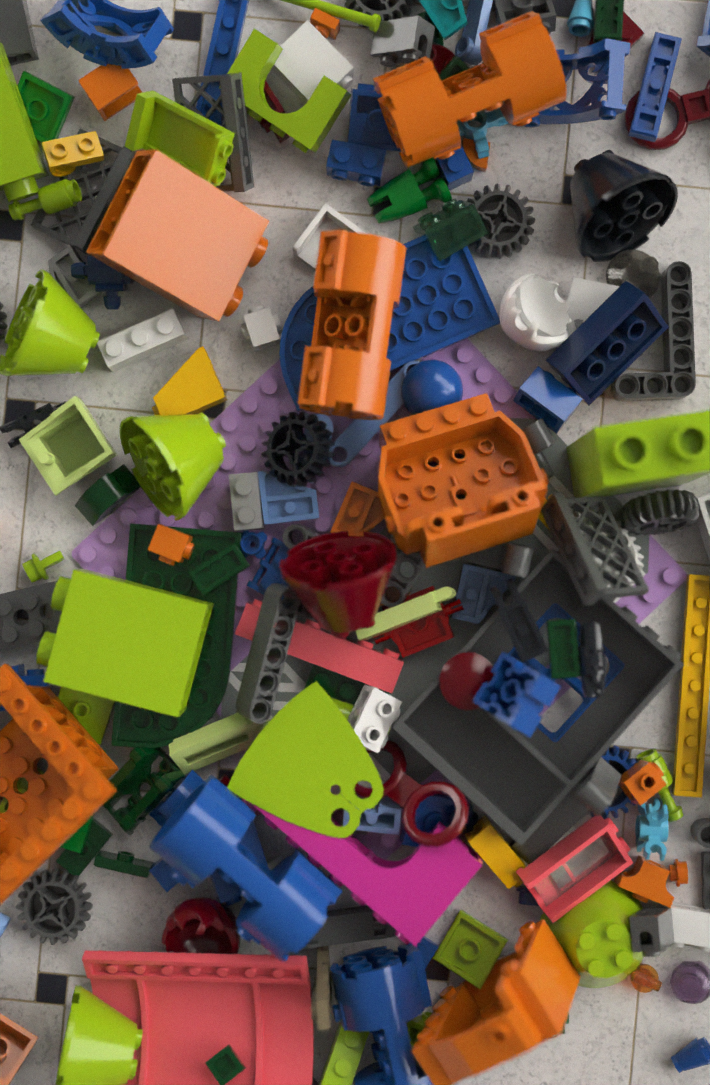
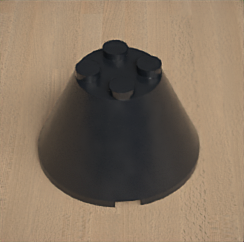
[570,150,678,262]

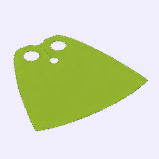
[228,681,384,838]

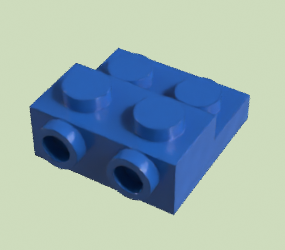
[347,83,401,152]

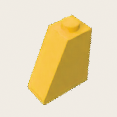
[152,346,227,415]
[465,815,527,889]

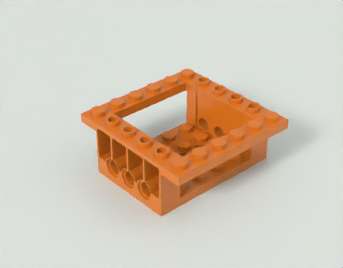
[0,664,119,905]

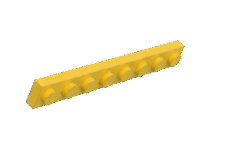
[672,574,710,798]

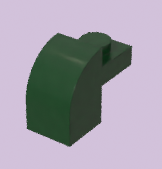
[75,464,141,526]

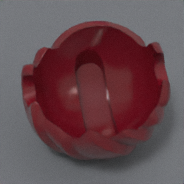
[161,897,241,954]

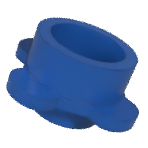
[240,531,267,559]

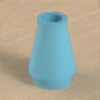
[567,0,594,37]

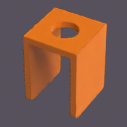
[78,64,142,122]

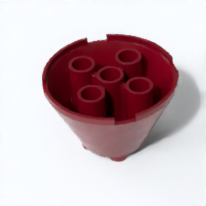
[280,531,397,638]

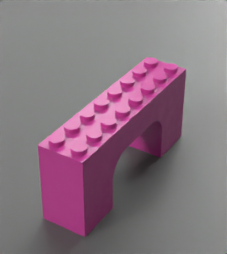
[242,799,482,946]

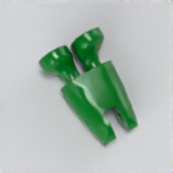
[367,157,452,224]

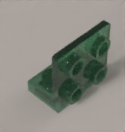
[413,198,488,261]

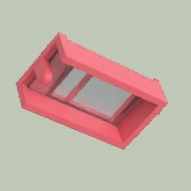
[516,814,633,923]

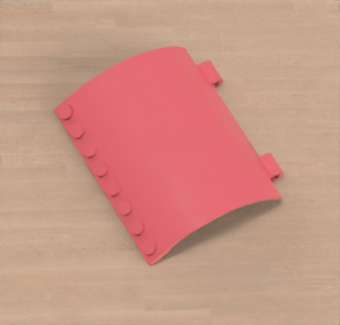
[82,950,314,1085]

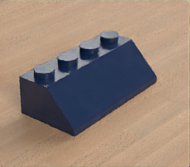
[546,281,669,406]

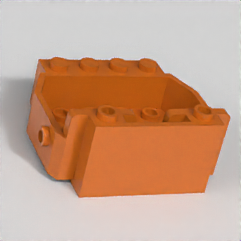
[378,393,548,568]
[412,919,581,1085]

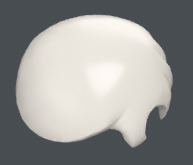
[499,273,574,352]

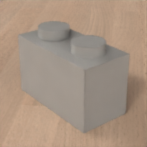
[229,472,264,532]

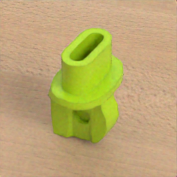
[22,551,64,583]

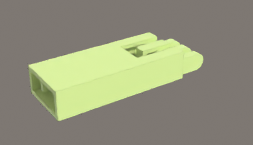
[355,587,456,640]
[168,713,270,775]

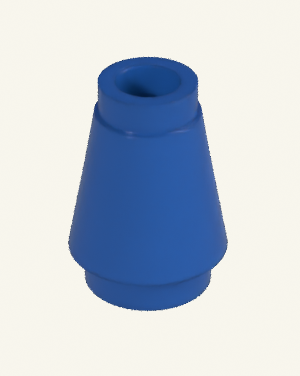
[671,1037,710,1073]

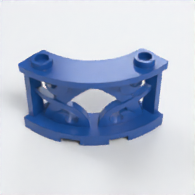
[40,0,174,69]
[524,38,630,128]

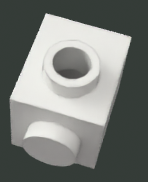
[241,306,282,351]

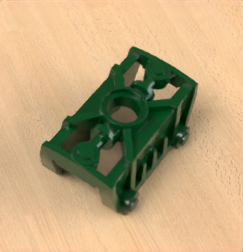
[102,747,186,835]

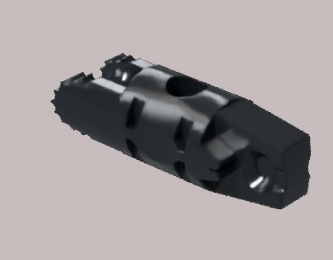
[0,401,66,448]
[578,622,606,697]

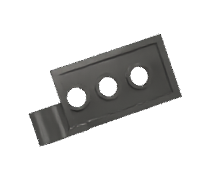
[0,581,62,651]

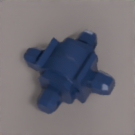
[71,256,134,310]

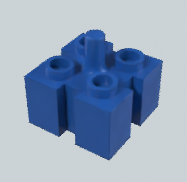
[472,651,561,737]

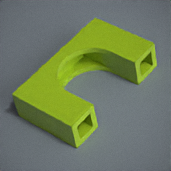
[219,28,352,153]

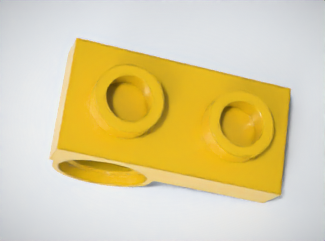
[42,131,104,177]

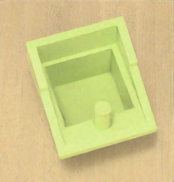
[19,396,117,496]

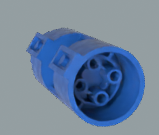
[149,774,342,962]
[330,944,433,1085]

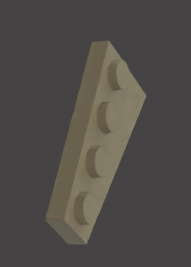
[311,946,332,1030]

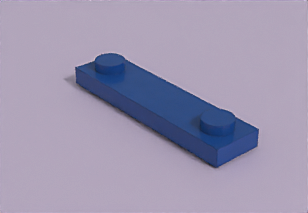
[628,32,682,142]

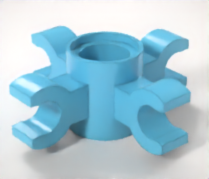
[457,108,508,159]
[635,798,669,861]

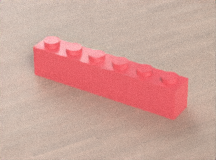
[235,599,404,693]

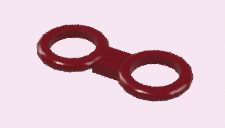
[624,79,710,150]
[354,740,469,847]

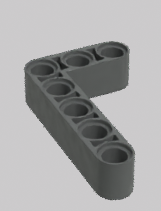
[610,261,696,402]
[283,525,425,607]
[391,533,534,577]
[236,583,314,724]
[510,757,621,864]

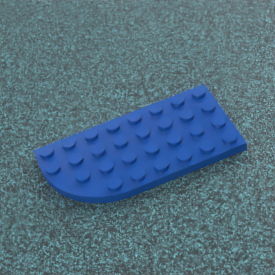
[279,221,500,412]

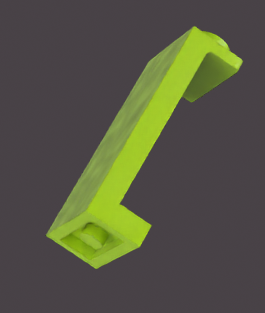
[124,90,235,187]

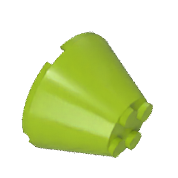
[0,269,100,376]
[119,412,226,521]
[539,880,644,988]
[55,985,143,1085]

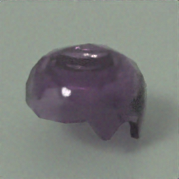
[670,960,710,1004]

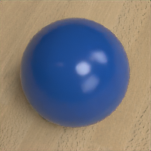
[401,359,463,415]

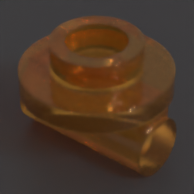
[630,964,662,993]

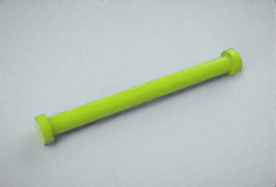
[281,0,381,32]

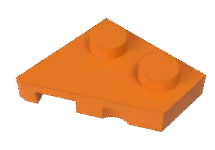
[330,481,386,536]

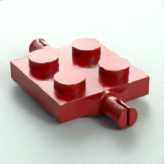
[373,585,464,658]

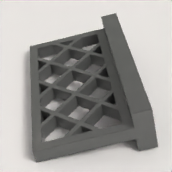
[172,72,254,192]
[30,129,135,256]
[541,493,649,606]

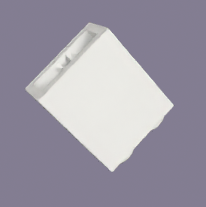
[271,20,354,104]

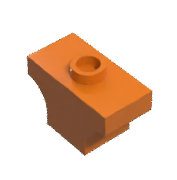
[613,855,675,908]

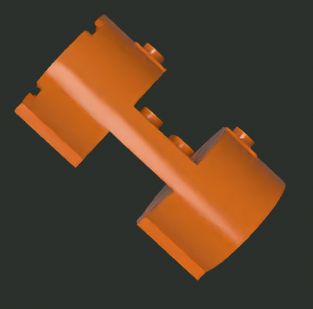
[373,11,567,168]
[298,230,407,420]

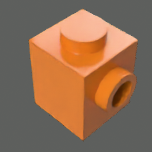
[148,524,195,566]
[618,760,667,806]

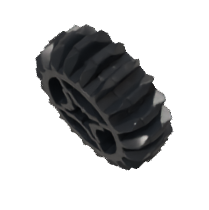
[261,411,336,487]

